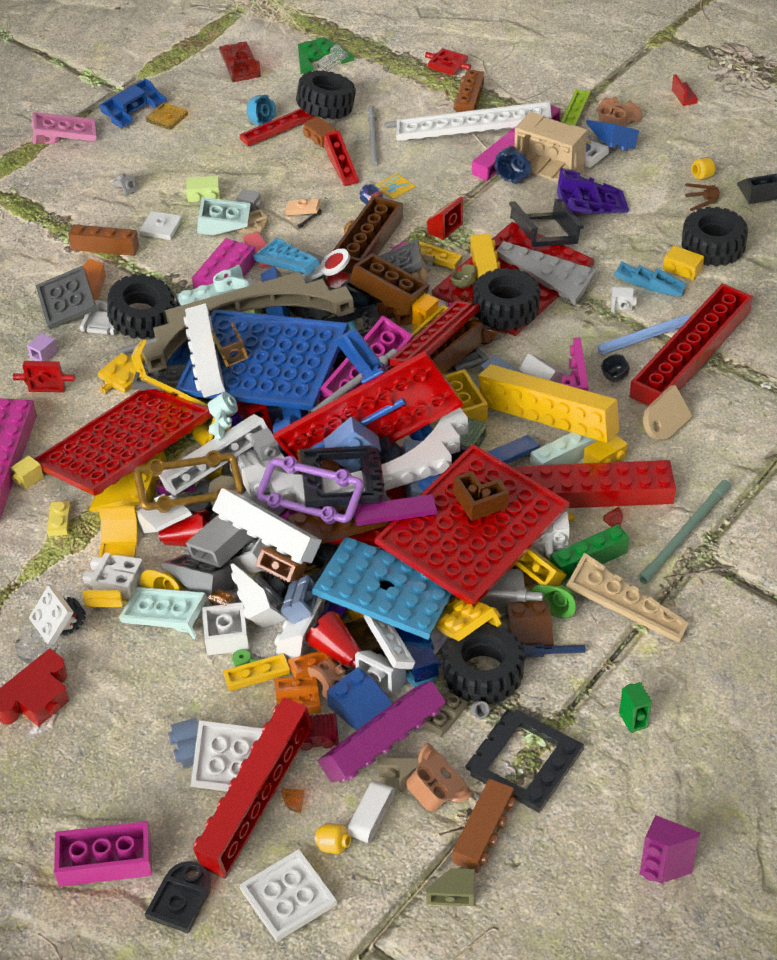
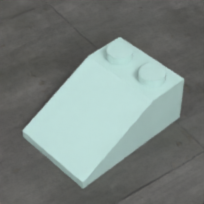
[197,197,250,235]

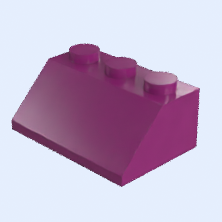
[639,815,701,883]

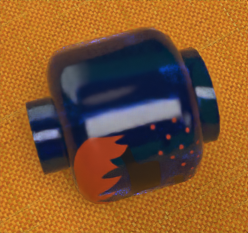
[359,184,383,205]

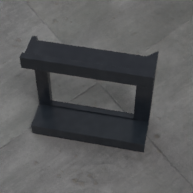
[509,199,584,247]

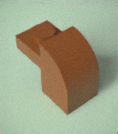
[377,302,412,327]

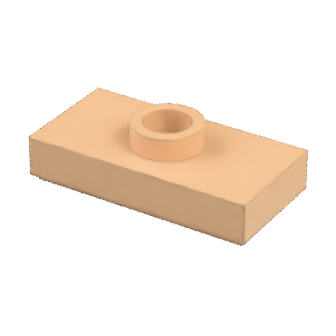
[285,199,320,215]

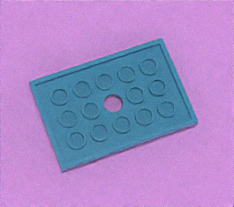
[312,537,453,640]

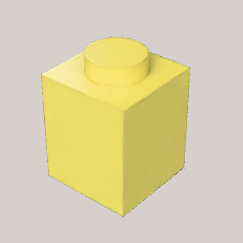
[11,455,44,489]

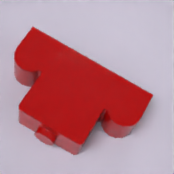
[0,648,69,726]

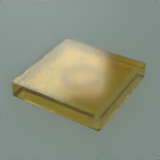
[146,102,188,130]

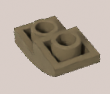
[423,692,467,737]

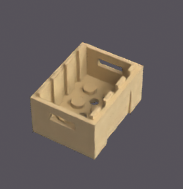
[514,111,587,182]

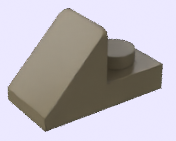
[378,757,419,792]

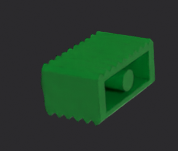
[619,682,652,733]

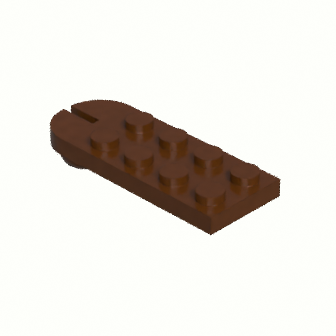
[287,495,392,545]

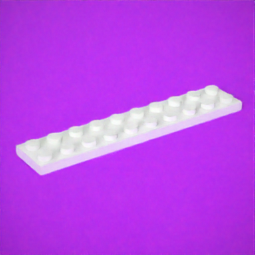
[396,101,552,141]

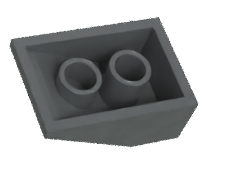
[162,554,235,600]

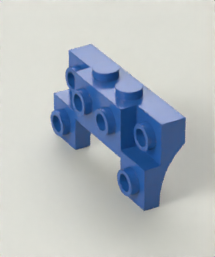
[100,78,167,129]

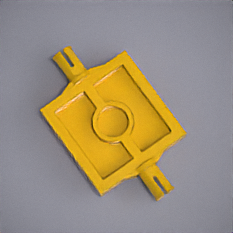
[98,352,144,394]

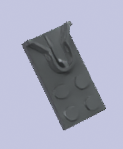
[132,364,207,401]

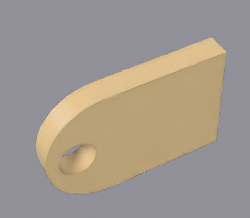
[643,385,692,440]

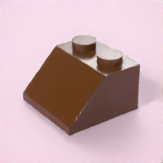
[506,599,554,646]

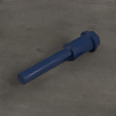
[522,643,585,660]

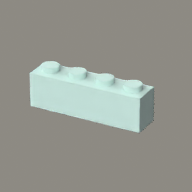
[530,433,597,466]

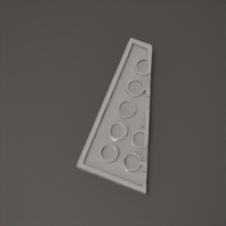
[496,241,596,305]

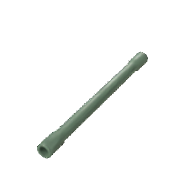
[638,480,731,584]

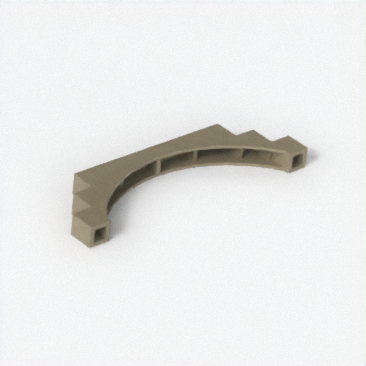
[142,271,354,373]

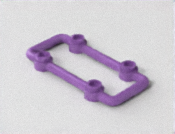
[256,456,364,524]

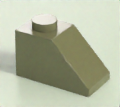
[426,867,475,907]

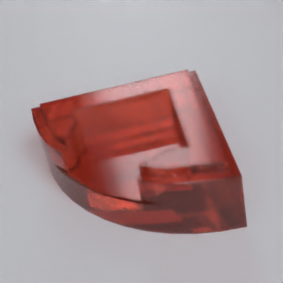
[603,507,623,527]

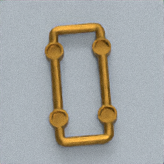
[134,450,244,513]

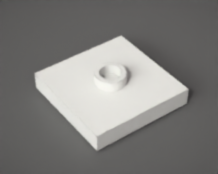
[140,211,182,240]

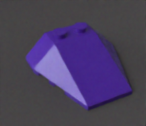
[557,168,629,216]

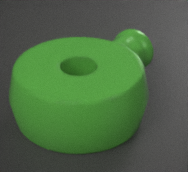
[232,649,258,667]

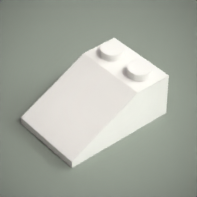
[136,493,192,533]

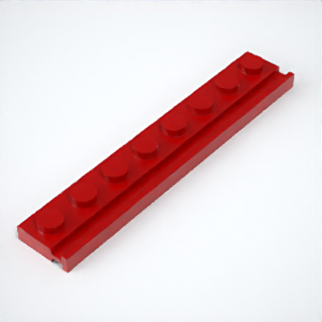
[390,301,479,367]

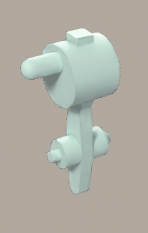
[208,392,238,440]

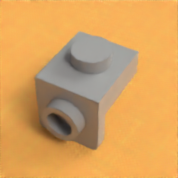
[112,173,139,195]

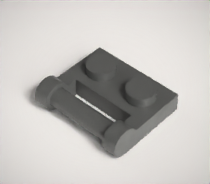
[451,347,489,372]

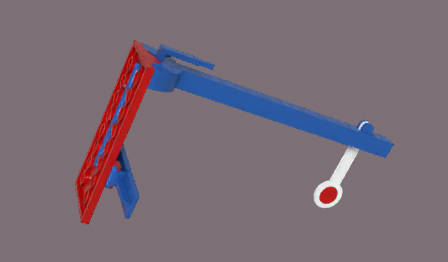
[260,249,464,461]

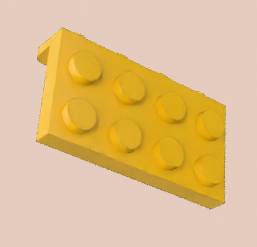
[435,597,501,641]

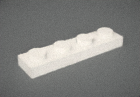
[363,615,415,670]

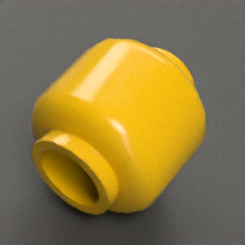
[691,157,716,179]
[315,823,351,854]

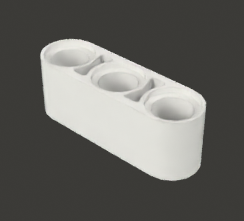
[347,780,395,843]

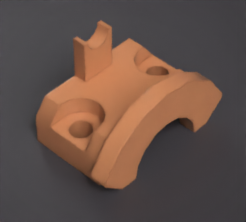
[308,659,345,698]

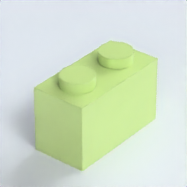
[186,176,220,202]

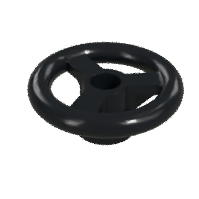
[257,575,288,606]

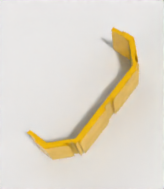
[131,340,208,408]
[82,506,137,607]

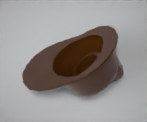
[471,319,508,345]

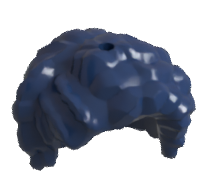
[494,146,532,184]

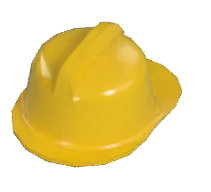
[140,570,186,591]

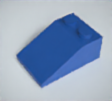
[586,120,639,151]
[326,667,392,730]

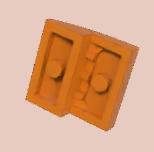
[274,676,321,714]

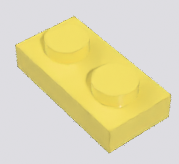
[47,501,71,536]

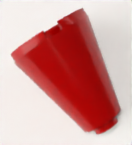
[158,509,212,547]
[305,611,361,668]

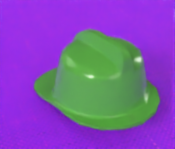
[529,585,576,619]

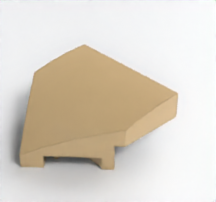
[236,209,268,233]

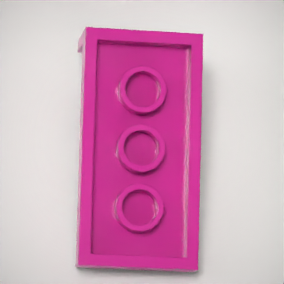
[561,337,589,391]

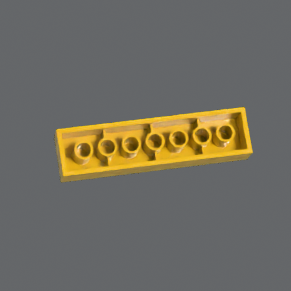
[478,364,619,443]

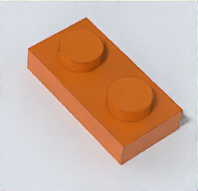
[288,651,336,679]

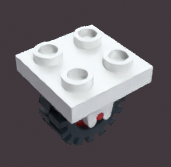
[29,586,86,645]

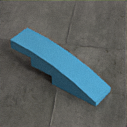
[614,261,687,296]

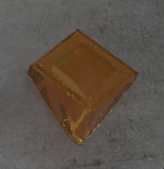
[208,589,235,606]

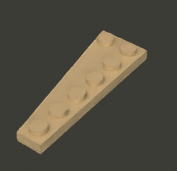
[566,553,689,643]

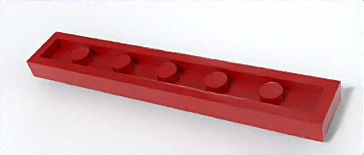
[239,109,315,146]

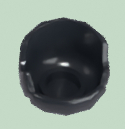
[601,354,630,382]

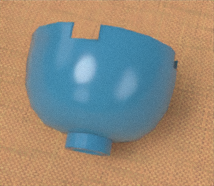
[247,95,276,125]

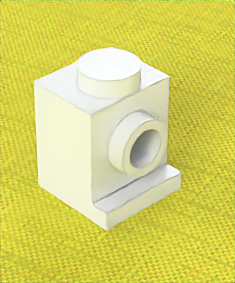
[611,287,636,312]

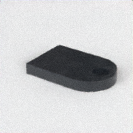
[145,861,211,934]

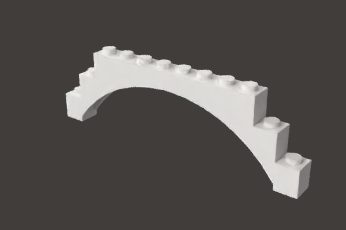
[241,408,468,508]

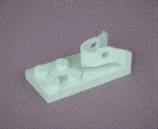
[176,265,249,306]
[119,587,212,639]

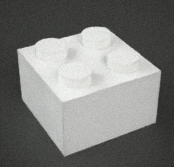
[202,602,249,655]

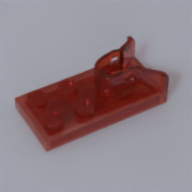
[219,42,261,83]

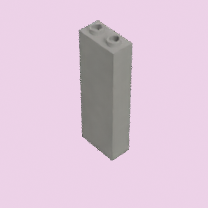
[186,490,294,568]

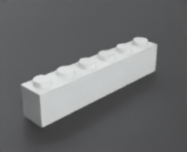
[183,303,225,397]
[159,414,267,496]
[212,488,322,564]

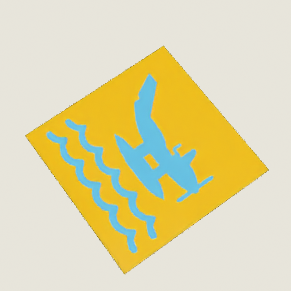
[374,173,416,199]

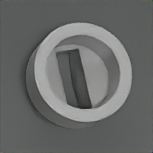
[470,701,489,719]

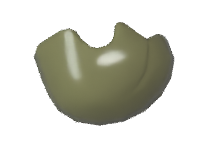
[450,264,477,288]

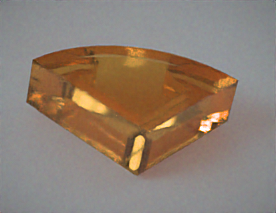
[282,788,305,813]

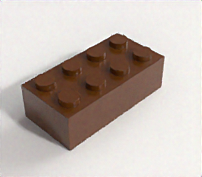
[349,253,430,315]

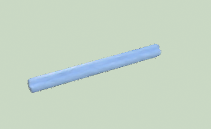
[598,314,691,355]

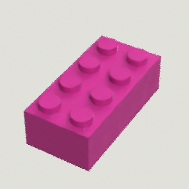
[192,238,256,289]
[54,821,152,887]

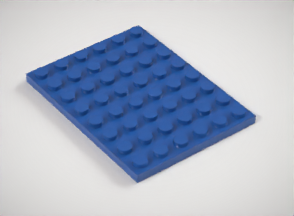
[175,309,349,410]

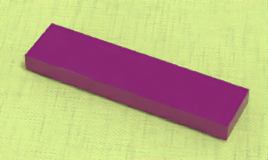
[354,494,437,526]

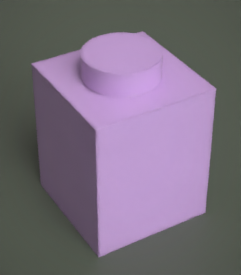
[27,333,57,361]

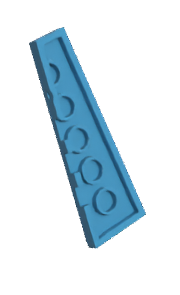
[253,237,320,274]

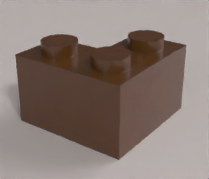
[453,471,509,521]

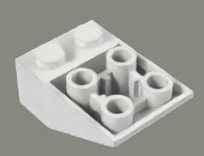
[231,564,286,629]

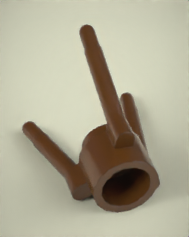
[685,183,720,211]

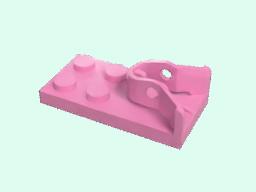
[31,112,96,144]

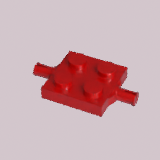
[425,48,471,75]
[13,361,75,393]

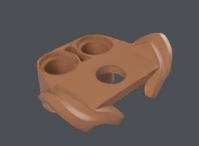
[596,96,642,127]
[406,743,474,812]

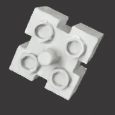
[532,511,570,558]

